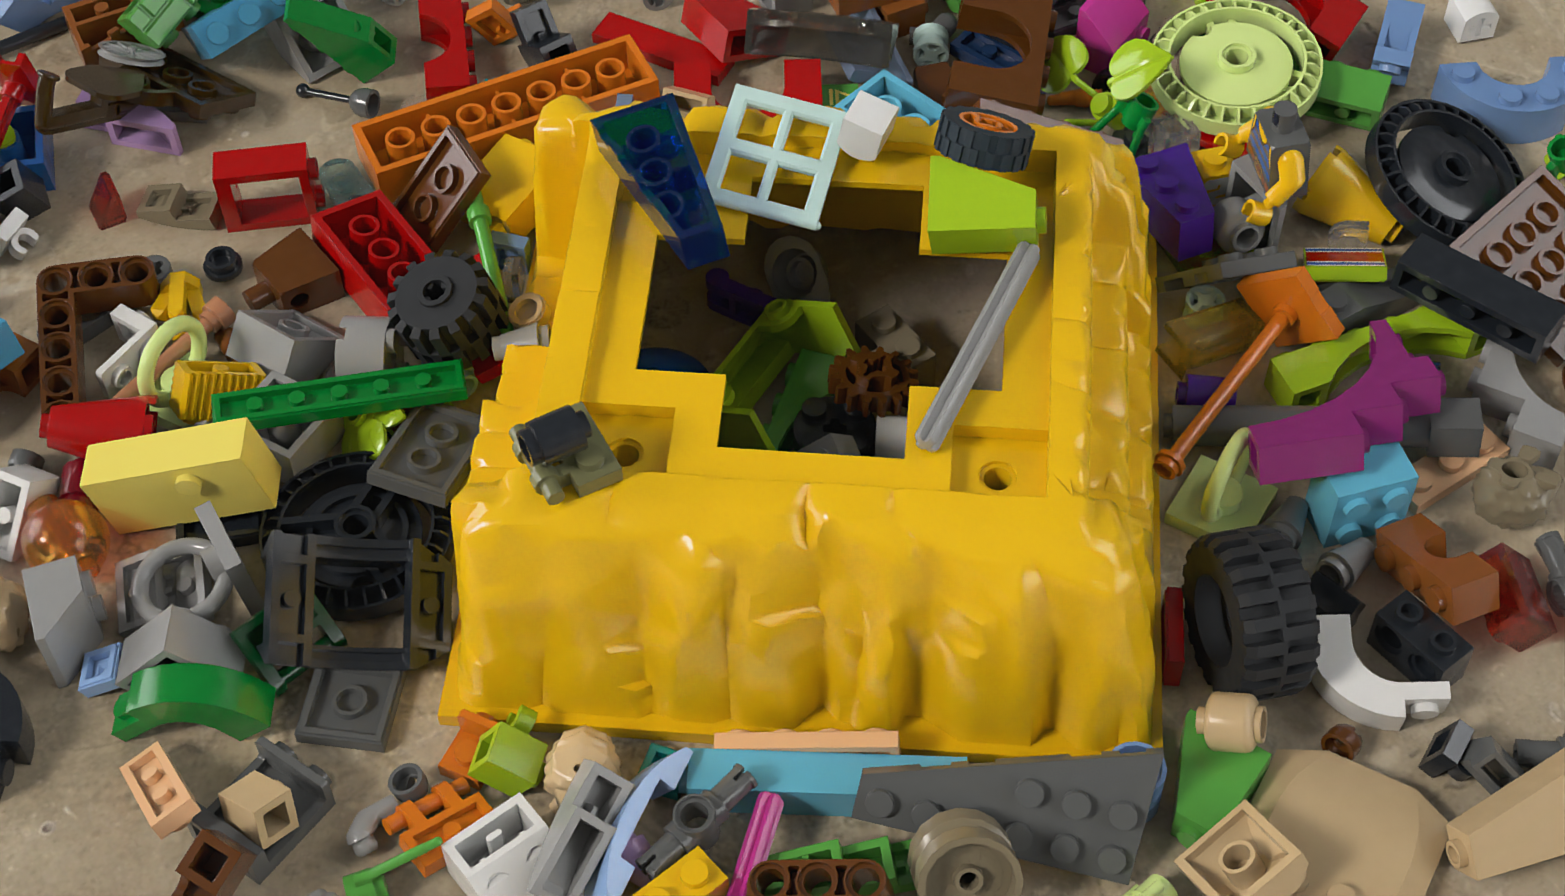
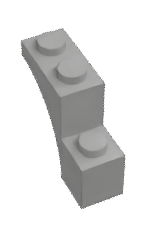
[1466,339,1565,470]

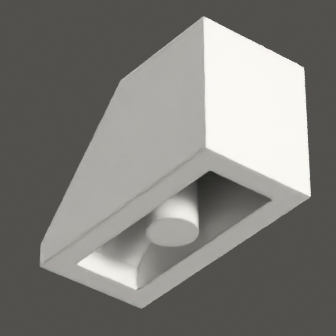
[0,464,61,562]

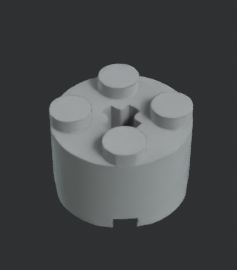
[335,315,409,376]

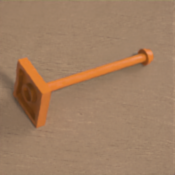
[1153,266,1345,480]

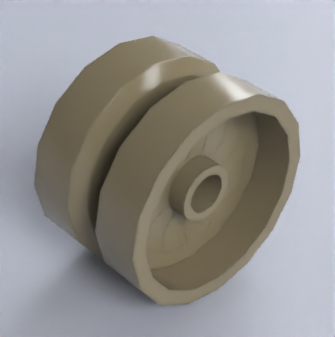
[907,808,1024,896]

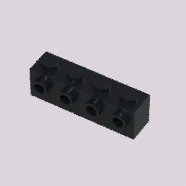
[1390,233,1565,364]

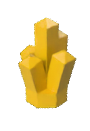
[150,271,205,341]

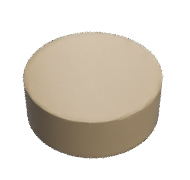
[508,293,551,329]

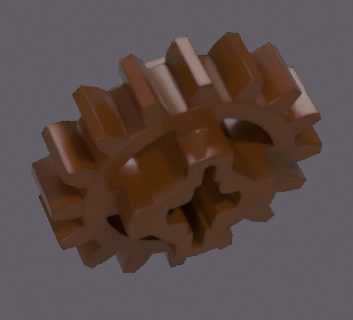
[827,345,919,418]

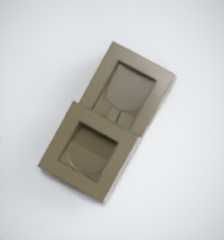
[136,183,222,230]

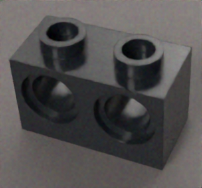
[1366,590,1474,686]

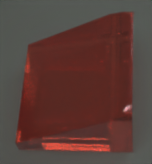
[89,171,127,230]

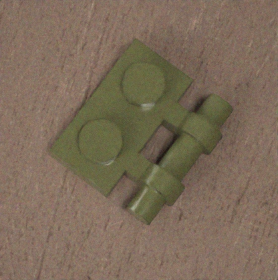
[509,401,623,505]

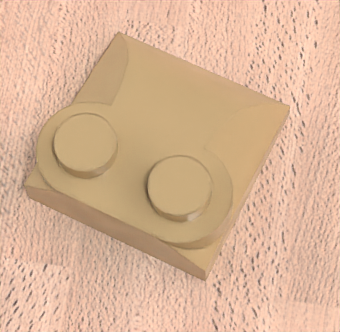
[1174,799,1309,896]

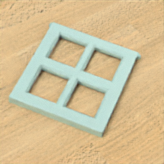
[696,83,847,231]

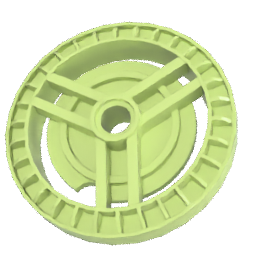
[1151,0,1323,135]

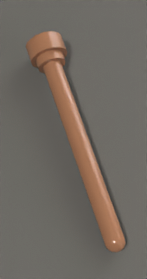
[111,296,236,399]

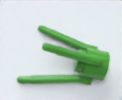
[342,837,443,896]

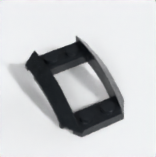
[256,530,453,671]

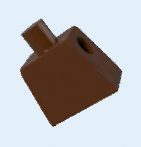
[242,227,346,314]

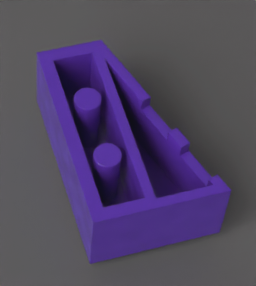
[1135,142,1215,261]

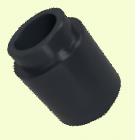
[516,404,592,467]

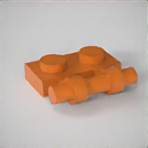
[382,776,494,878]

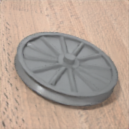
[97,40,166,67]

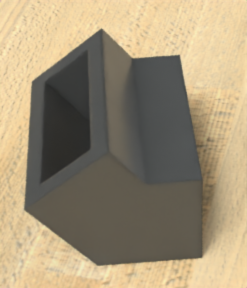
[1459,736,1526,795]

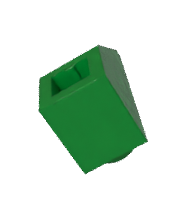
[283,0,397,83]

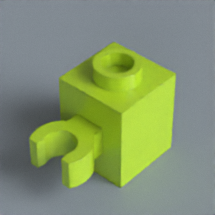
[467,705,548,797]

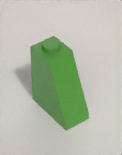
[1170,708,1272,849]

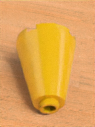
[1292,145,1404,245]

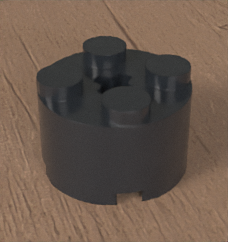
[793,396,876,457]

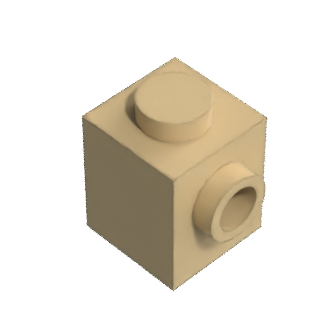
[218,770,299,850]

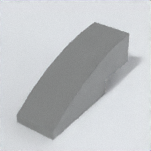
[527,759,635,896]

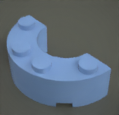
[1431,56,1565,144]

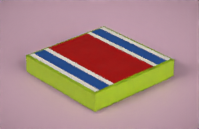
[1303,248,1388,282]

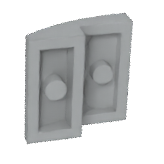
[114,549,215,638]

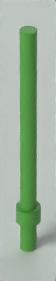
[466,191,514,334]

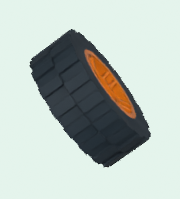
[934,106,1035,173]

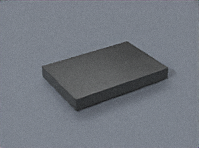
[367,403,481,508]

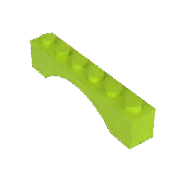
[1264,298,1496,406]

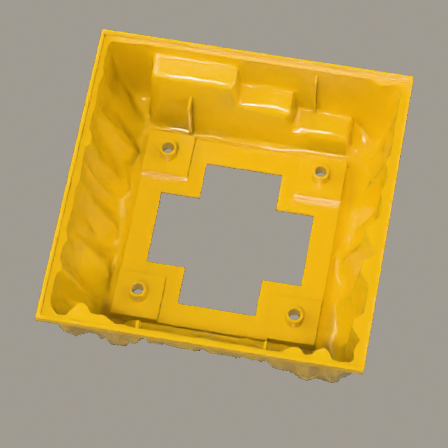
[437,95,1163,763]

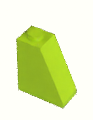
[927,156,1047,254]

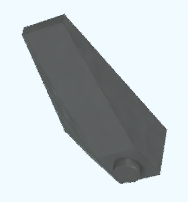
[1310,266,1422,344]

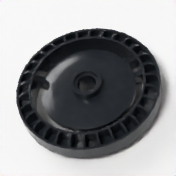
[1365,99,1525,246]
[259,451,454,621]

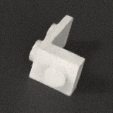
[96,304,165,399]

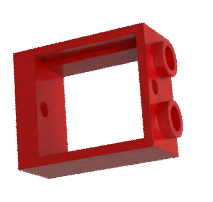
[212,142,326,233]

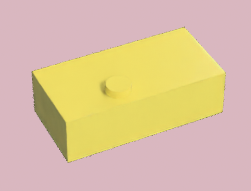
[80,417,282,535]

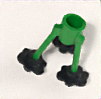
[1089,92,1159,159]

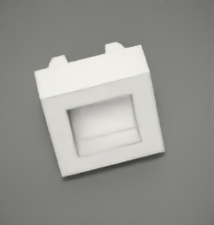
[0,207,39,260]

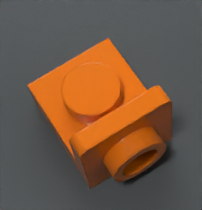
[465,0,522,46]
[438,709,499,791]

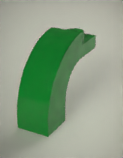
[111,663,276,742]

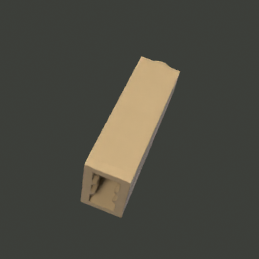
[1446,747,1565,881]

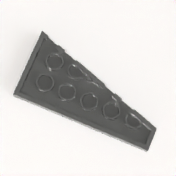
[851,747,1164,885]

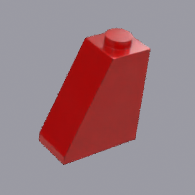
[681,0,790,63]

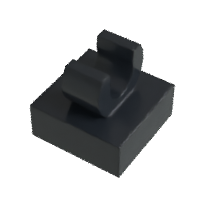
[1418,719,1474,782]

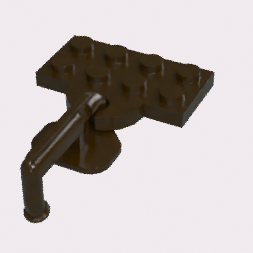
[34,46,256,135]

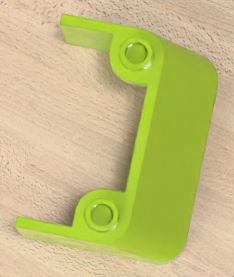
[714,298,861,451]

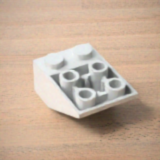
[441,792,585,896]

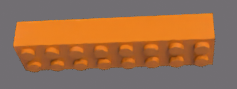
[352,34,661,203]

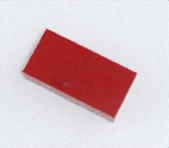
[310,189,432,316]

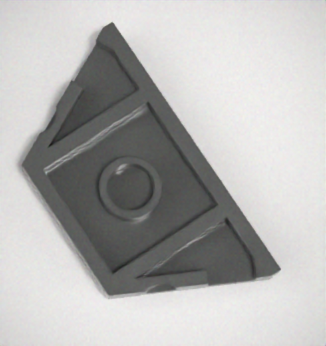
[1155,246,1298,293]

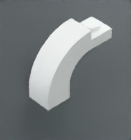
[1311,614,1451,731]

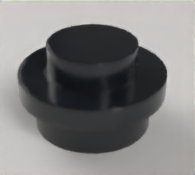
[203,246,243,282]

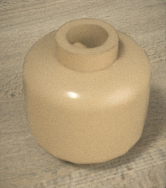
[1196,691,1267,753]

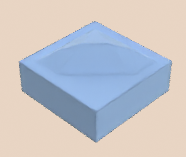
[78,642,123,698]

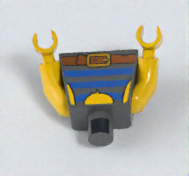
[1214,100,1311,226]

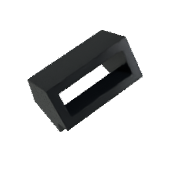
[1310,571,1366,628]

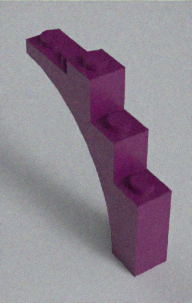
[1248,319,1447,485]

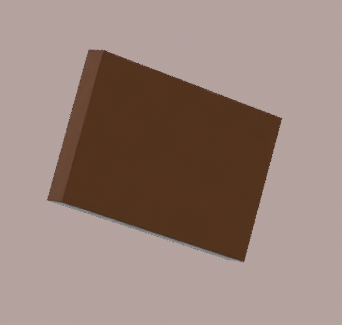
[393,125,491,253]

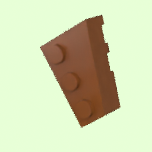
[61,0,185,66]

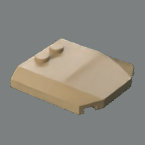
[1251,749,1449,896]

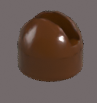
[1321,724,1362,761]

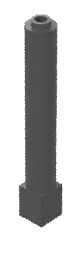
[1163,398,1484,457]

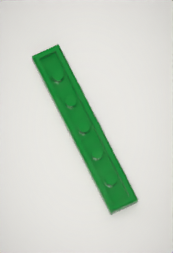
[211,359,468,430]

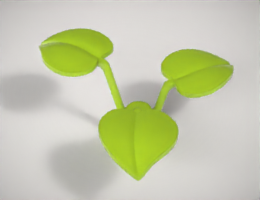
[1041,35,1174,130]

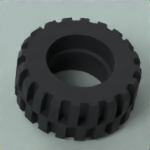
[1182,524,1321,701]

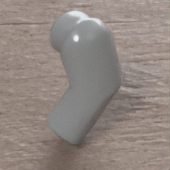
[346,794,398,857]

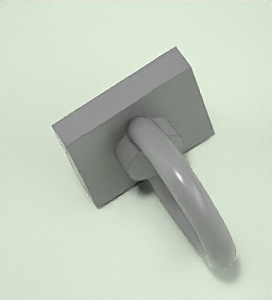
[131,500,264,622]

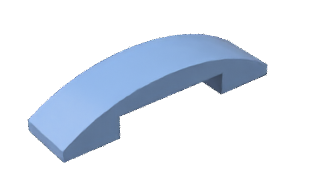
[584,747,693,896]

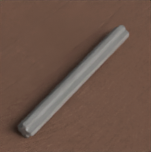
[915,241,1040,453]

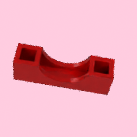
[418,0,477,100]

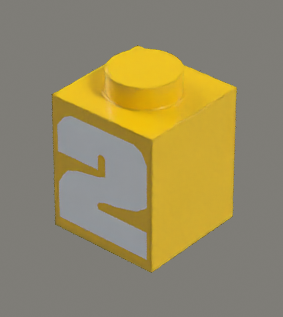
[1191,146,1233,207]

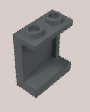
[187,736,336,885]

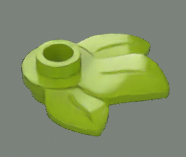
[341,409,406,460]

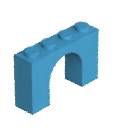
[181,0,286,60]

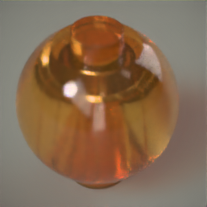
[21,494,111,579]

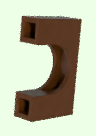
[943,0,1058,116]

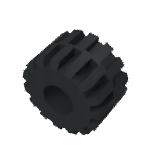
[387,250,509,370]

